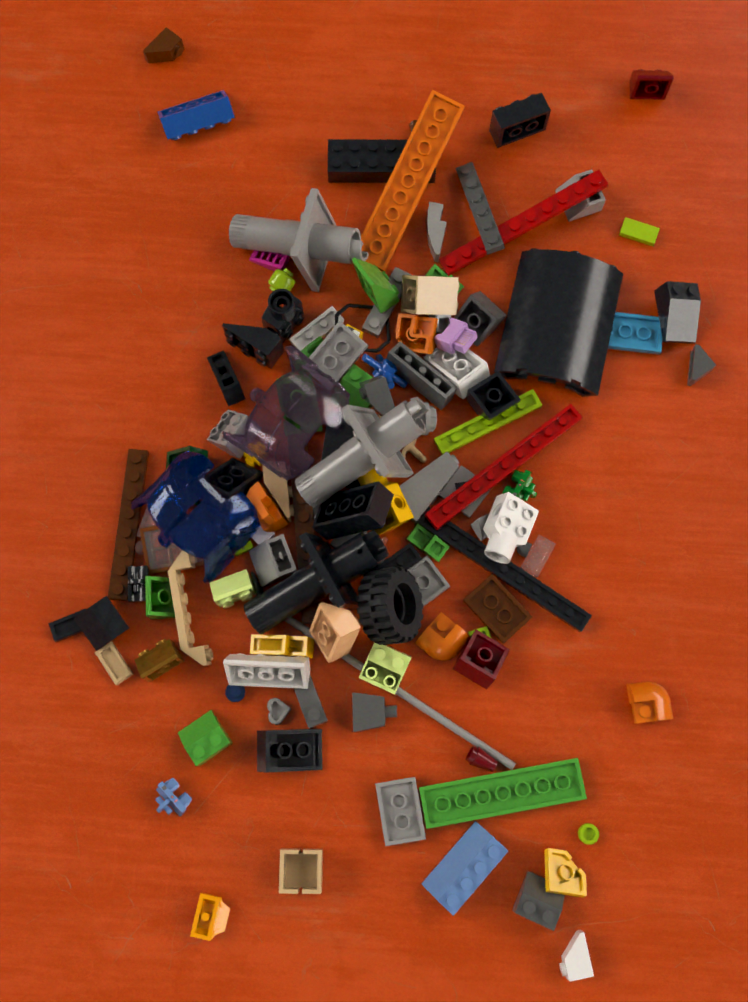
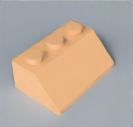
[309,602,361,663]

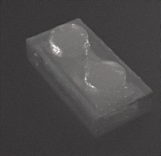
[520,535,556,578]

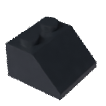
[466,371,521,421]
[74,596,130,651]

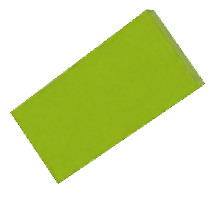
[619,217,660,246]

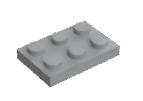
[304,321,369,389]
[375,777,426,846]

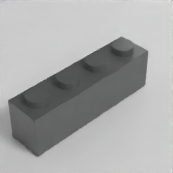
[386,342,457,410]

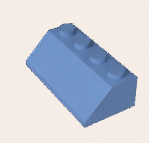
[421,821,508,916]

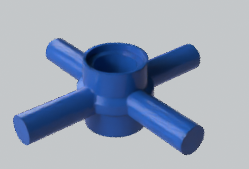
[362,354,408,389]

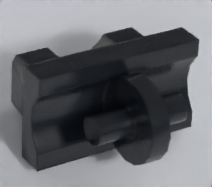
[128,565,149,602]

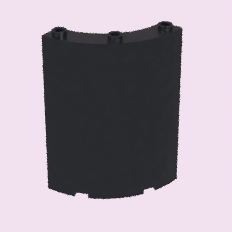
[494,248,623,397]

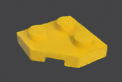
[544,848,587,897]

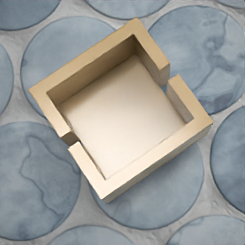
[279,848,323,894]

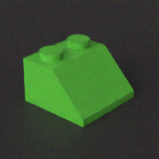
[332,364,373,409]
[178,710,233,767]

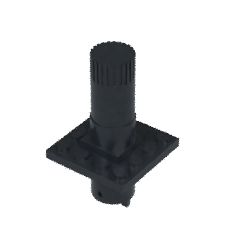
[243,530,389,634]

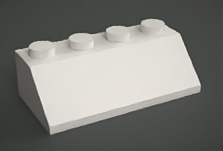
[223,653,311,689]

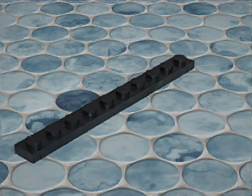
[418,507,592,632]

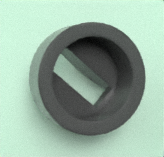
[516,542,532,558]

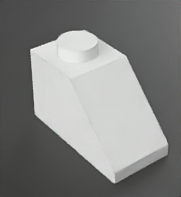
[559,930,594,982]

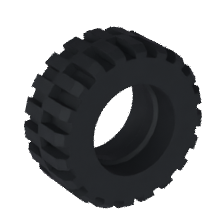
[356,566,424,645]

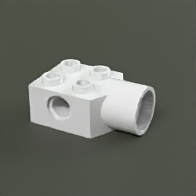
[483,492,539,564]

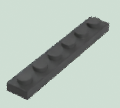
[456,162,505,255]

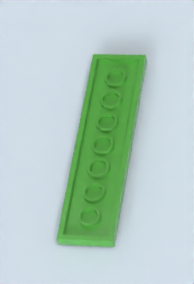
[419,758,587,829]

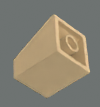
[401,275,460,315]

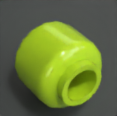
[268,268,295,291]

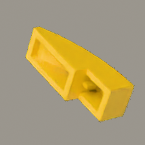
[250,634,314,658]

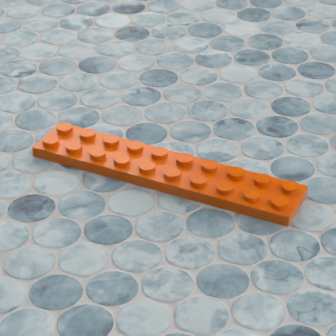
[361,90,465,271]

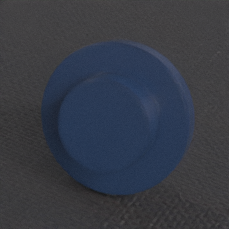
[225,685,245,702]

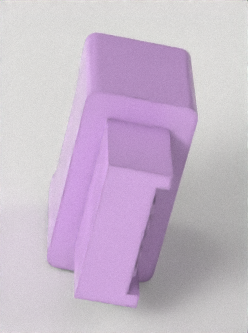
[434,318,478,354]

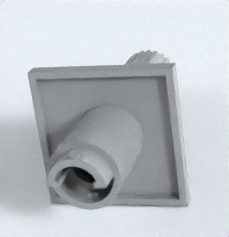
[229,188,369,292]
[295,397,429,508]

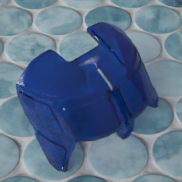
[130,451,260,583]

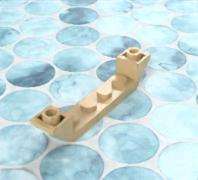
[168,548,213,666]

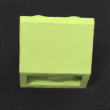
[210,569,256,608]
[358,642,412,695]

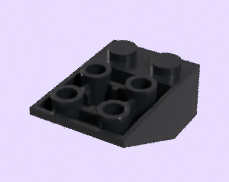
[222,323,284,369]

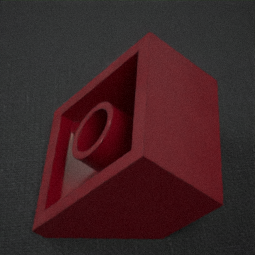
[629,69,674,100]
[453,629,510,689]

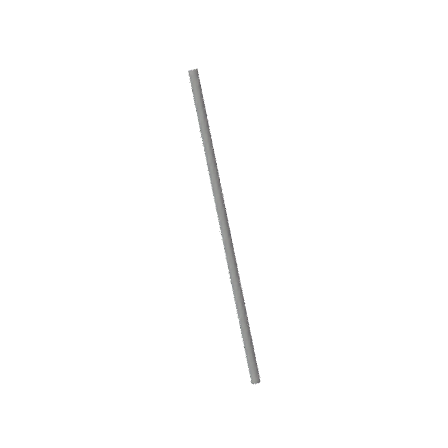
[285,617,516,770]

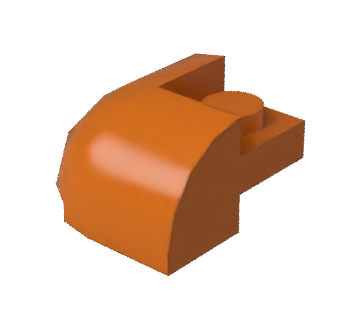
[396,314,438,354]
[245,481,289,532]
[415,612,470,661]
[626,682,673,724]

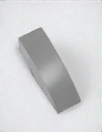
[427,201,447,262]

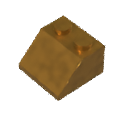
[135,639,184,682]

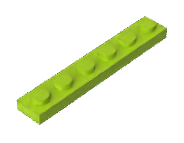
[433,389,542,455]

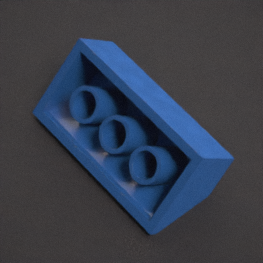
[157,90,235,140]

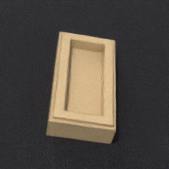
[95,641,133,685]

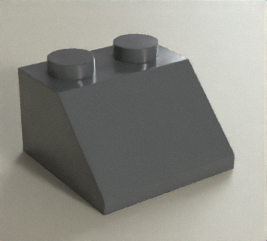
[454,291,507,346]
[512,871,565,931]

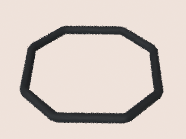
[335,304,391,353]

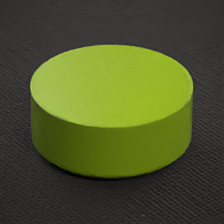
[578,823,599,845]

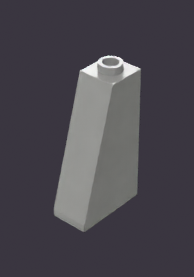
[399,451,459,525]

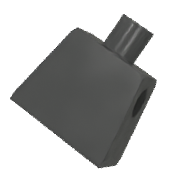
[352,693,397,732]

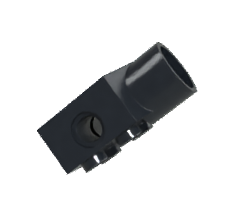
[261,289,304,344]

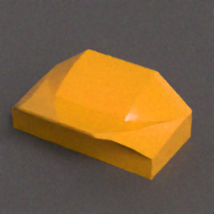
[190,892,230,941]

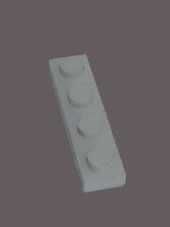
[362,267,411,338]

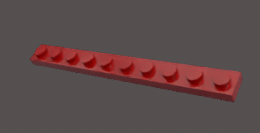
[439,169,608,276]
[425,404,583,530]

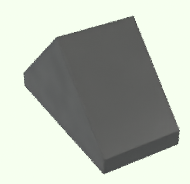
[687,344,716,386]

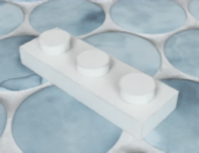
[289,306,344,352]

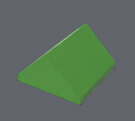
[145,576,175,619]

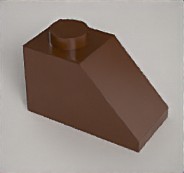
[143,27,185,63]

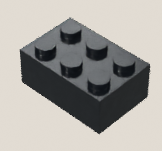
[489,93,551,148]

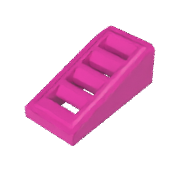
[249,250,290,271]

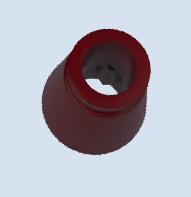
[466,746,498,772]

